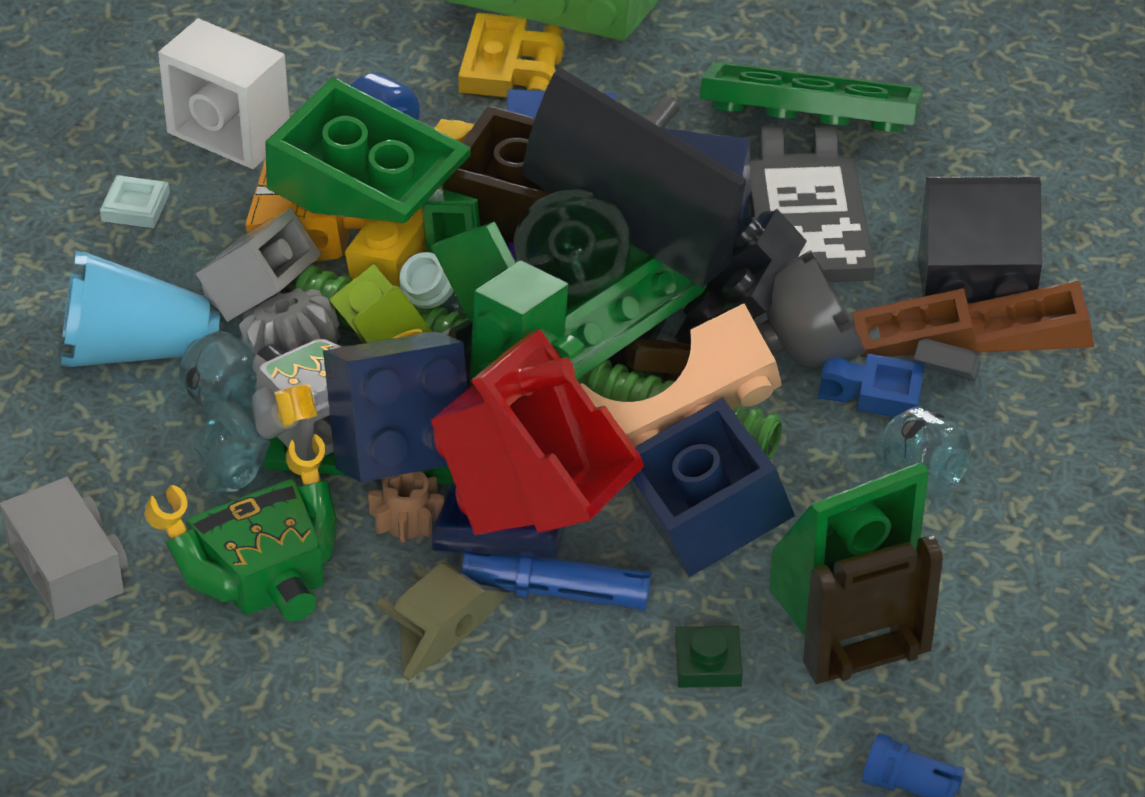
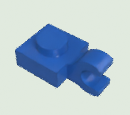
[817,354,925,420]

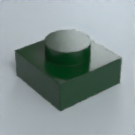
[675,626,743,688]

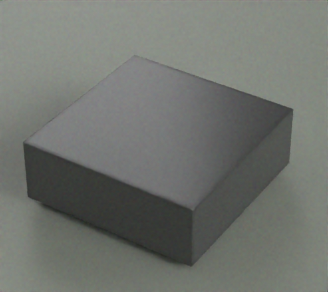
[914,338,981,381]

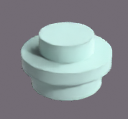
[400,252,453,309]

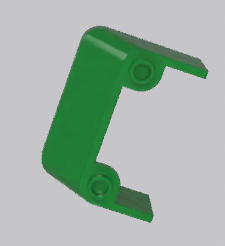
[431,216,707,375]

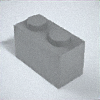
[196,207,322,322]
[0,476,128,620]

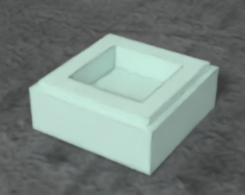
[100,175,170,228]

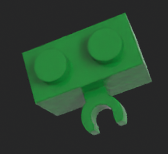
[469,260,585,388]

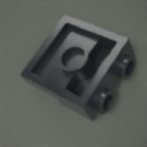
[675,209,807,343]

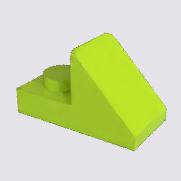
[328,264,432,344]

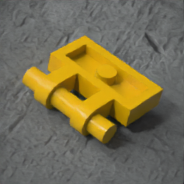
[458,13,565,98]

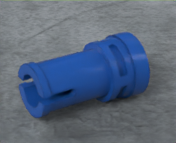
[862,733,965,797]

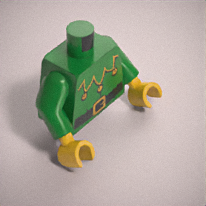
[144,434,338,622]

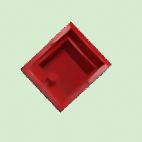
[431,329,644,535]

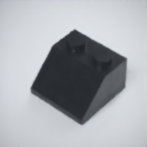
[918,176,1042,303]

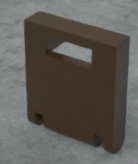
[803,535,943,684]

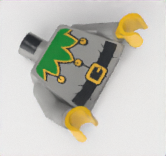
[251,329,423,461]

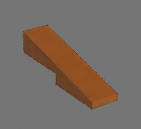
[852,281,1094,357]

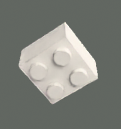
[158,18,290,169]

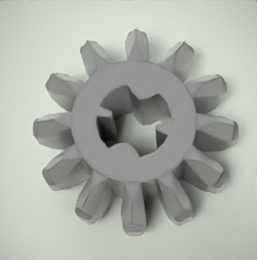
[239,288,341,364]

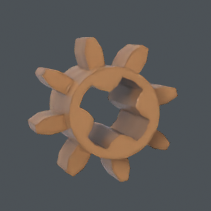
[368,471,445,543]

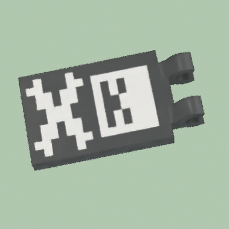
[750,124,875,282]

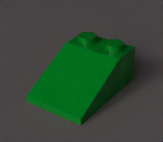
[265,77,471,223]
[769,462,929,636]

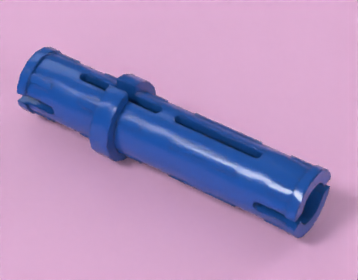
[461,545,651,611]

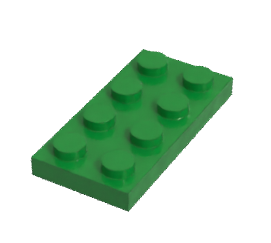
[699,61,923,132]

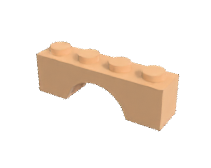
[580,304,782,447]

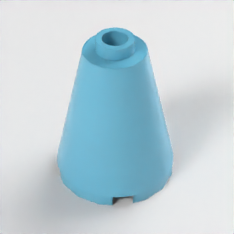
[60,251,220,367]

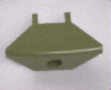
[376,562,510,681]

